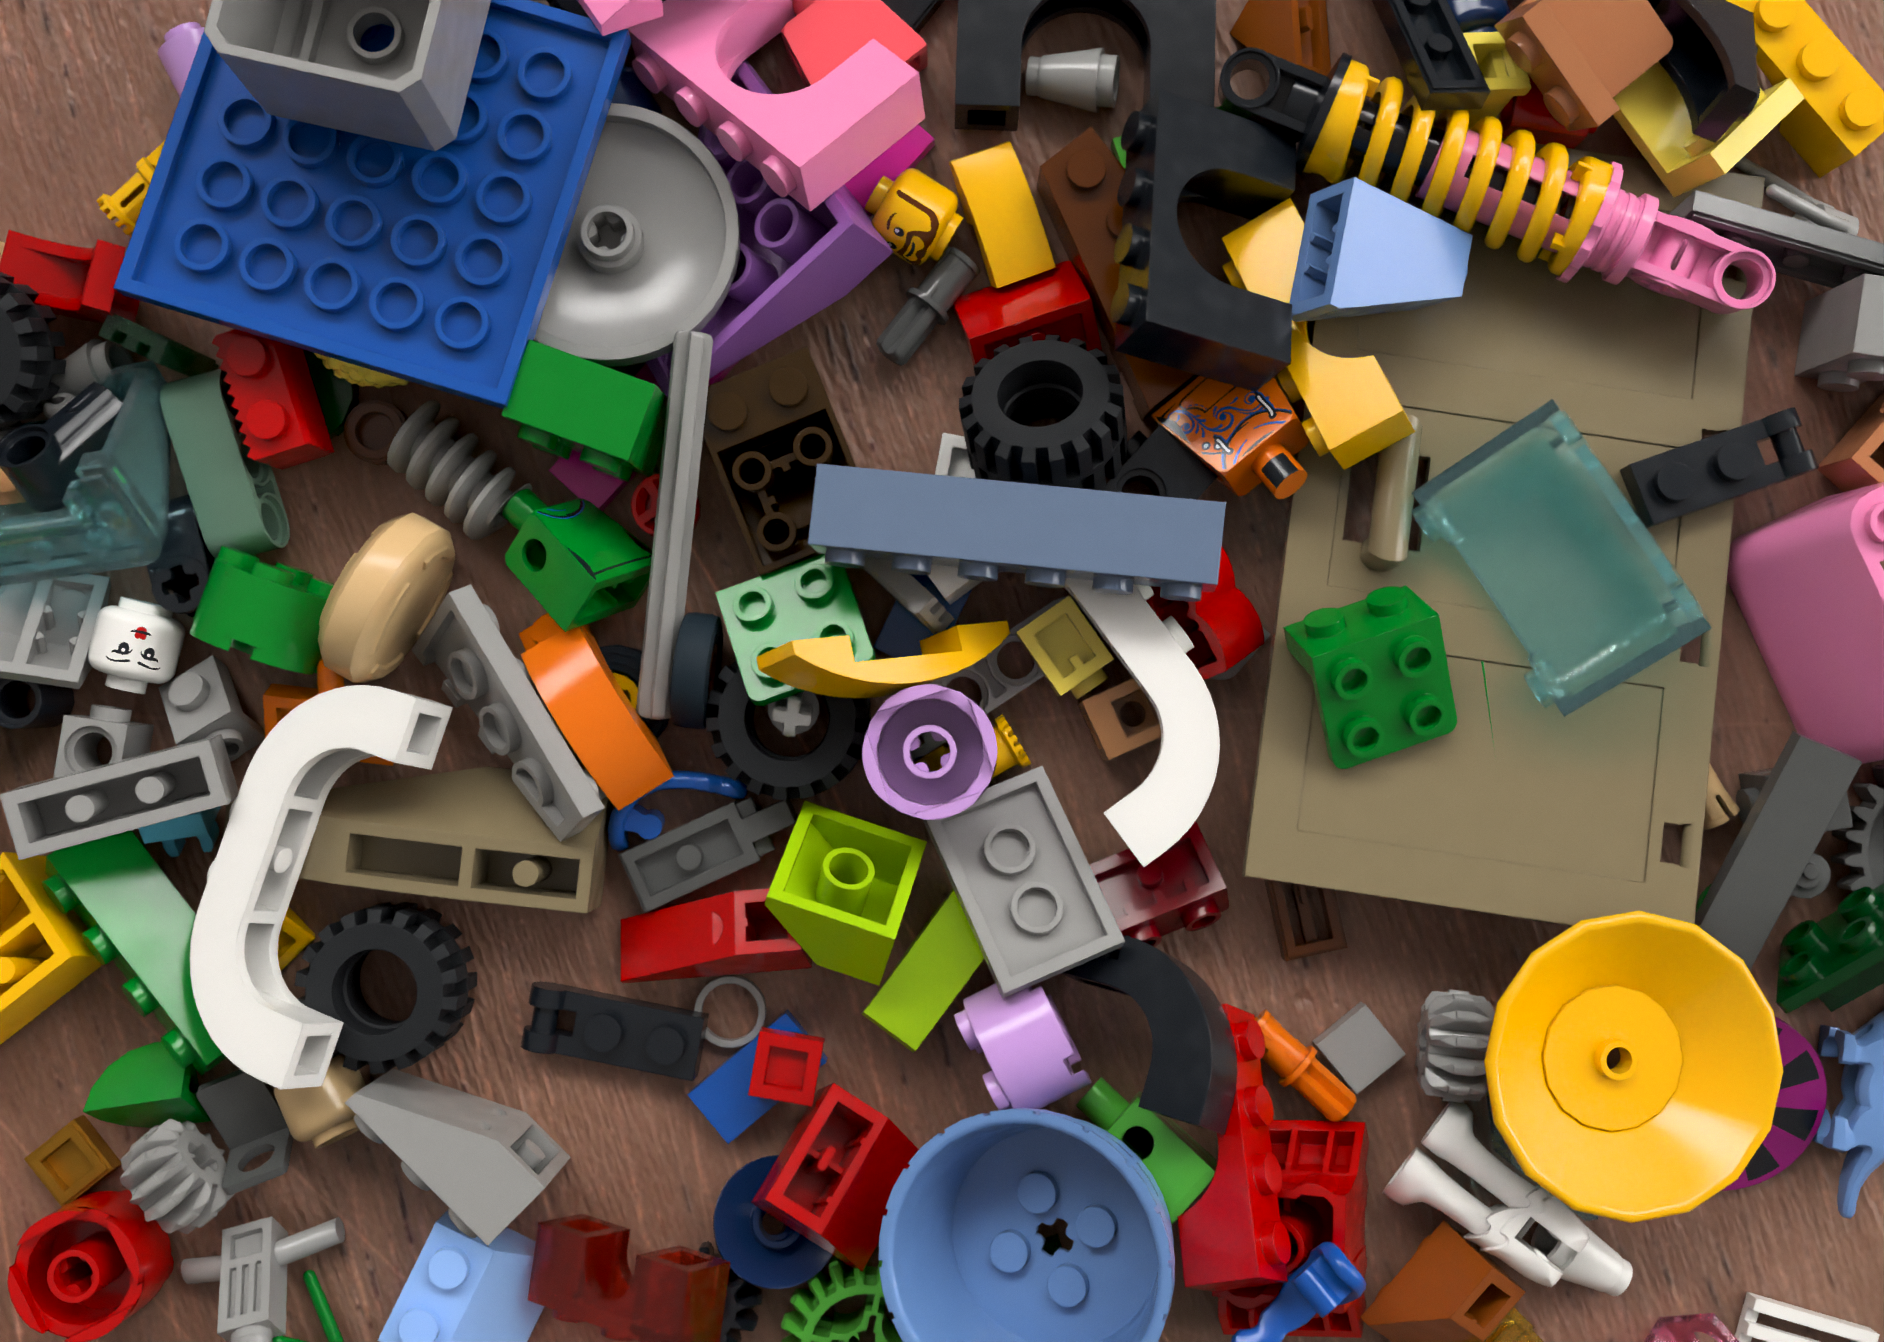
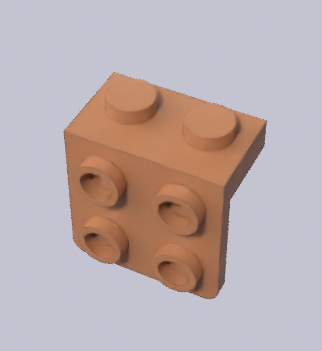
[1494,0,1673,131]

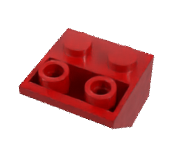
[751,1083,919,1272]

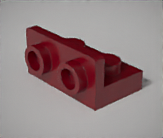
[1089,822,1229,950]

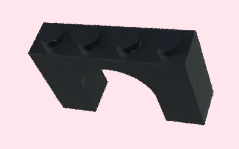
[955,0,1216,131]
[1110,89,1296,392]

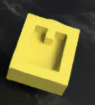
[1016,595,1114,699]

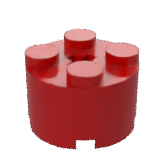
[7,1190,174,1342]

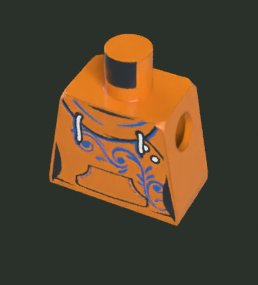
[1152,376,1309,499]

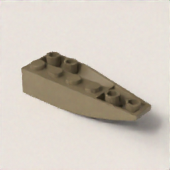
[223,766,613,914]

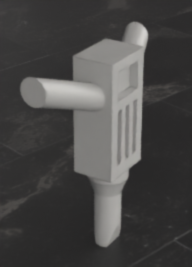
[181,1216,345,1342]

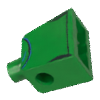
[502,488,652,632]

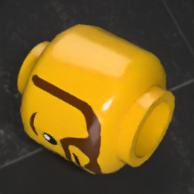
[864,168,964,266]

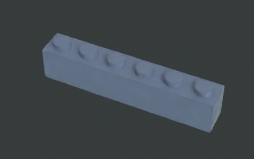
[808,463,1226,602]

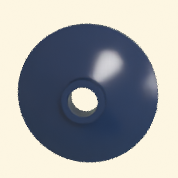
[713,1155,832,1289]

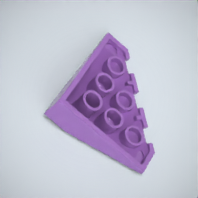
[646,60,893,397]

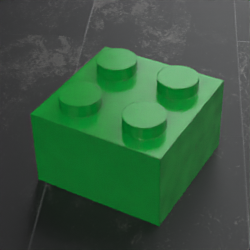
[501,339,668,482]

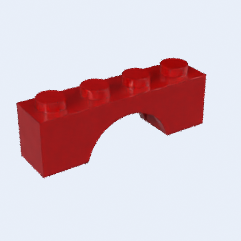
[1177,1004,1291,1291]

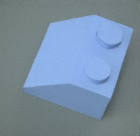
[377,1210,569,1342]

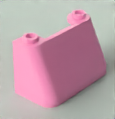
[1727,482,1884,764]

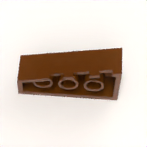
[1036,127,1200,421]

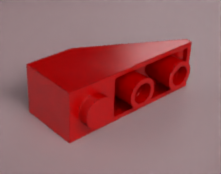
[621,888,812,984]

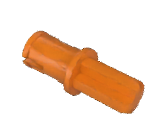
[1255,1009,1357,1122]

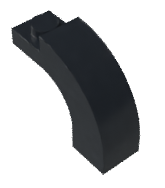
[1061,935,1237,1135]

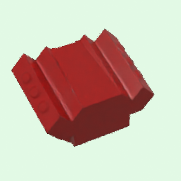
[1212,1119,1369,1338]

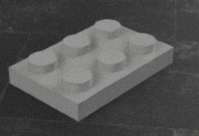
[923,766,1125,998]

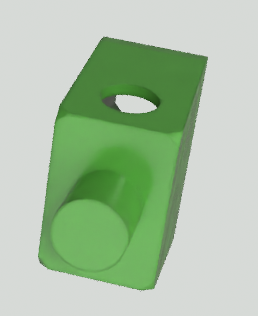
[1075,1077,1217,1224]

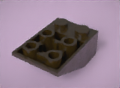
[703,346,856,576]

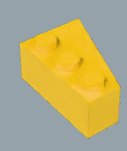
[0,852,102,1045]

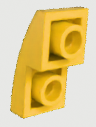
[949,141,1056,289]

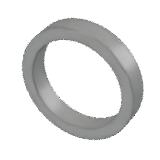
[694,975,767,1048]

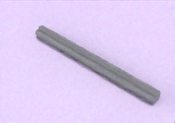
[636,330,713,720]

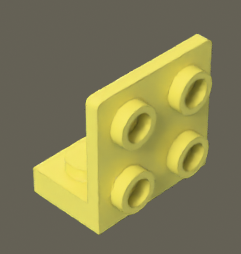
[1613,62,1804,197]

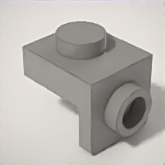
[159,655,265,762]

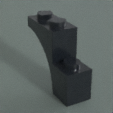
[1648,0,1760,143]

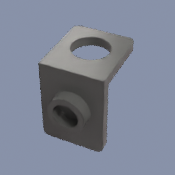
[196,1069,294,1195]

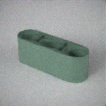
[160,369,290,558]

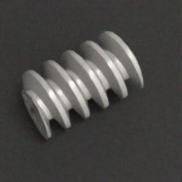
[387,400,532,540]

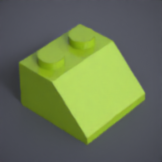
[764,801,927,986]

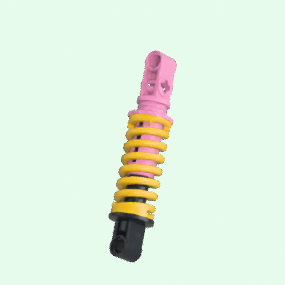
[1218,48,1776,314]

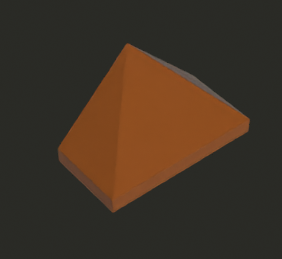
[1229,0,1331,76]

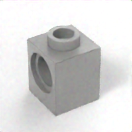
[53,704,154,778]

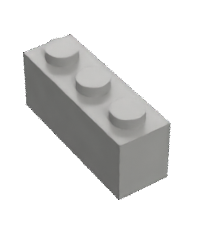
[0,734,239,860]

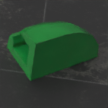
[83,1041,211,1128]

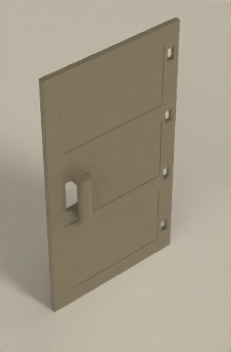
[1242,138,1765,926]

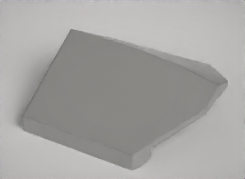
[0,563,111,689]

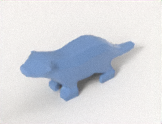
[1813,1010,1884,1219]

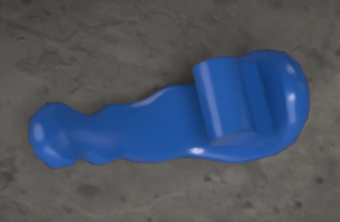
[608,771,748,852]
[1231,1241,1366,1342]

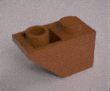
[1360,1220,1526,1342]

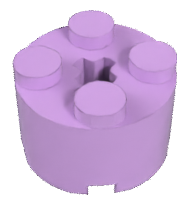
[862,684,997,820]
[954,983,1092,1110]

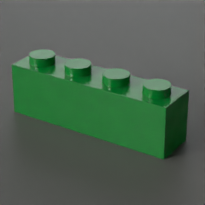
[42,830,227,1076]

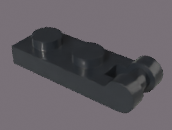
[1620,407,1820,530]
[521,981,709,1081]

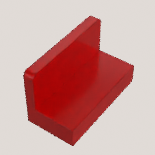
[953,261,1102,366]

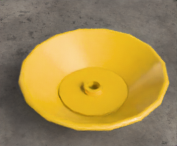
[1484,910,1783,1223]

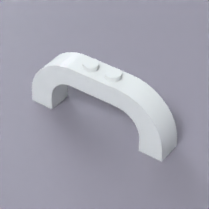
[928,564,1220,867]
[190,685,453,1090]

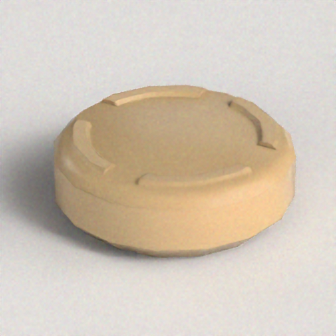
[318,512,455,683]

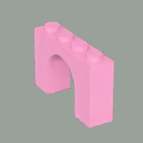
[628,0,925,212]

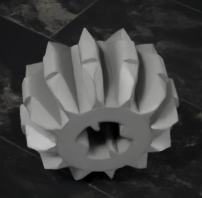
[1415,989,1495,1103]
[120,1118,234,1234]

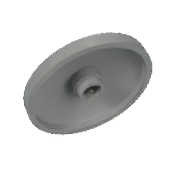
[534,103,741,367]

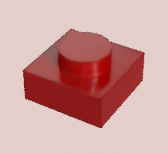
[748,1027,825,1107]

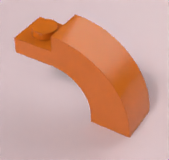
[518,613,674,811]

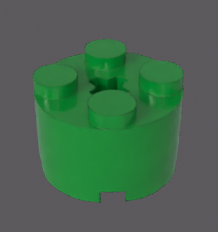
[189,545,334,675]

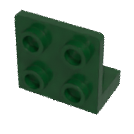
[1776,883,1884,1014]

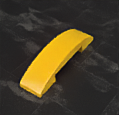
[756,621,1010,698]

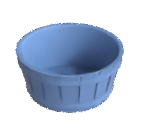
[878,1108,1175,1342]

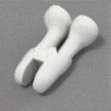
[1382,1102,1590,1288]

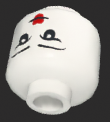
[87,596,185,694]

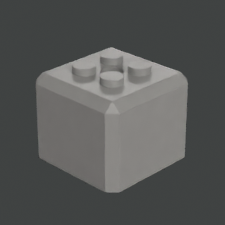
[204,0,491,151]

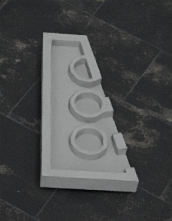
[412,584,605,842]

